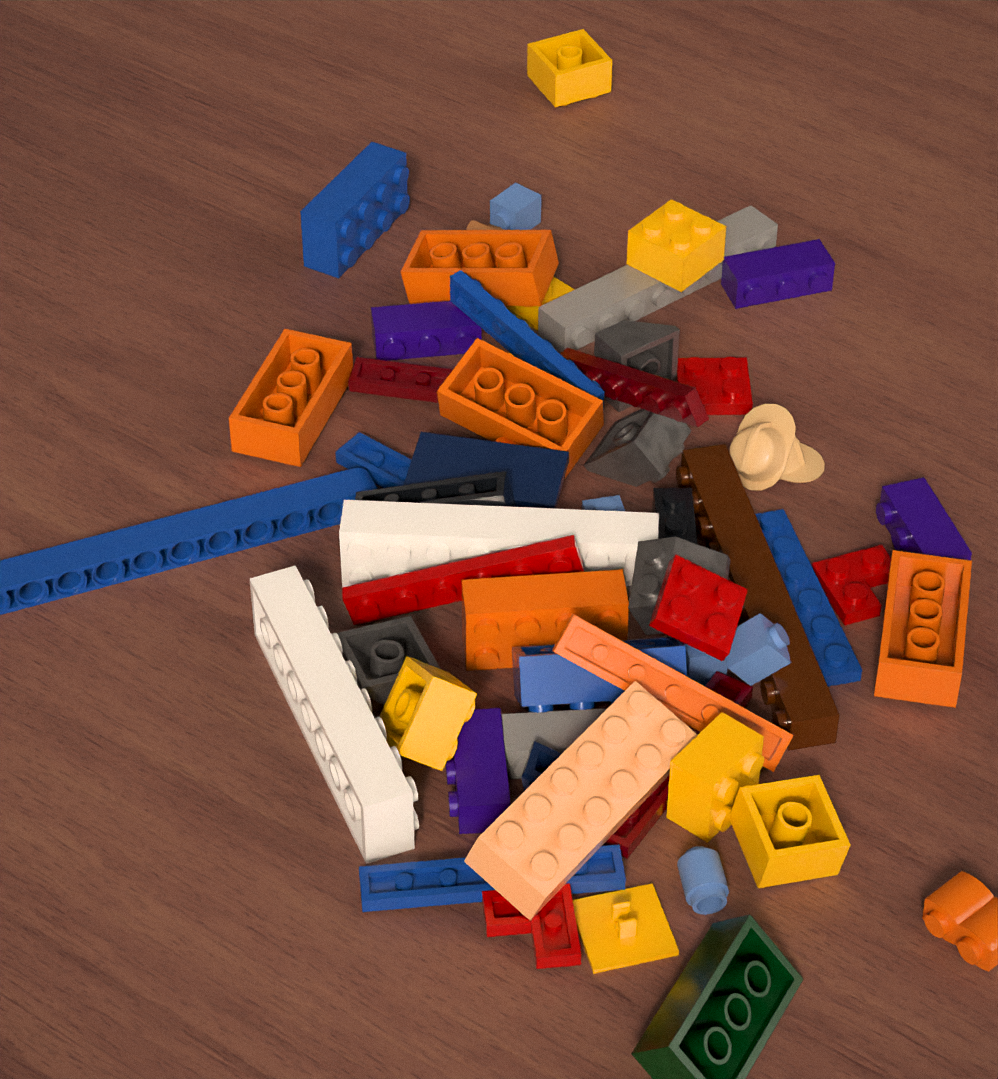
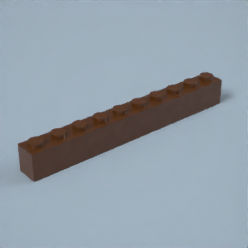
[676,444,840,751]

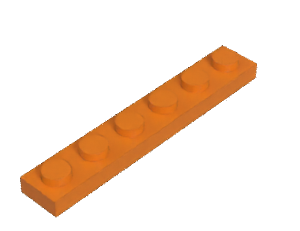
[552,614,794,772]

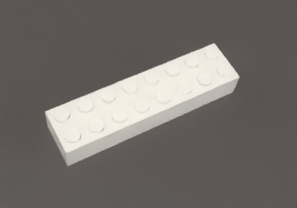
[339,500,659,600]
[249,566,419,864]

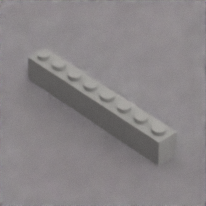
[538,205,778,353]

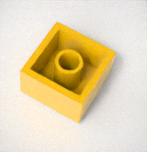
[527,29,612,107]
[626,199,726,292]
[379,656,477,771]
[666,712,764,843]
[730,775,851,888]

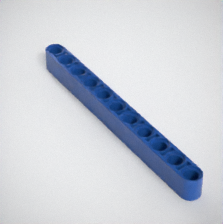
[0,467,377,615]

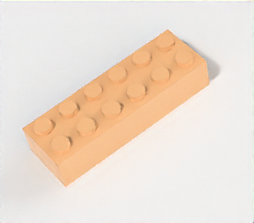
[464,681,697,921]

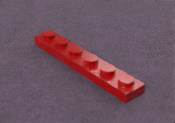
[342,535,584,625]

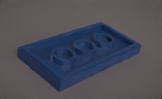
[404,432,569,509]

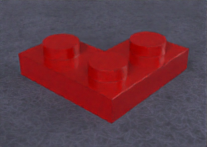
[811,544,891,626]
[482,884,581,969]

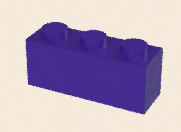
[721,239,835,309]
[371,301,482,361]
[876,477,972,560]
[446,708,511,834]

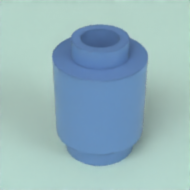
[677,846,729,915]

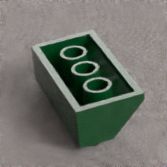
[631,914,803,1079]

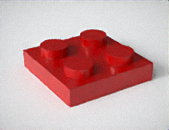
[676,357,753,415]
[649,554,748,661]

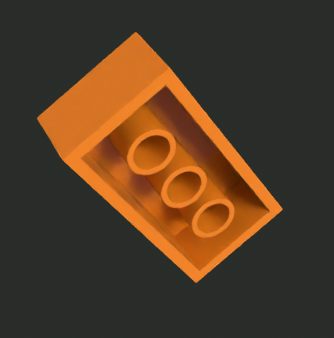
[400,230,559,307]
[229,329,353,467]
[437,338,604,479]
[874,550,972,708]
[462,569,629,671]

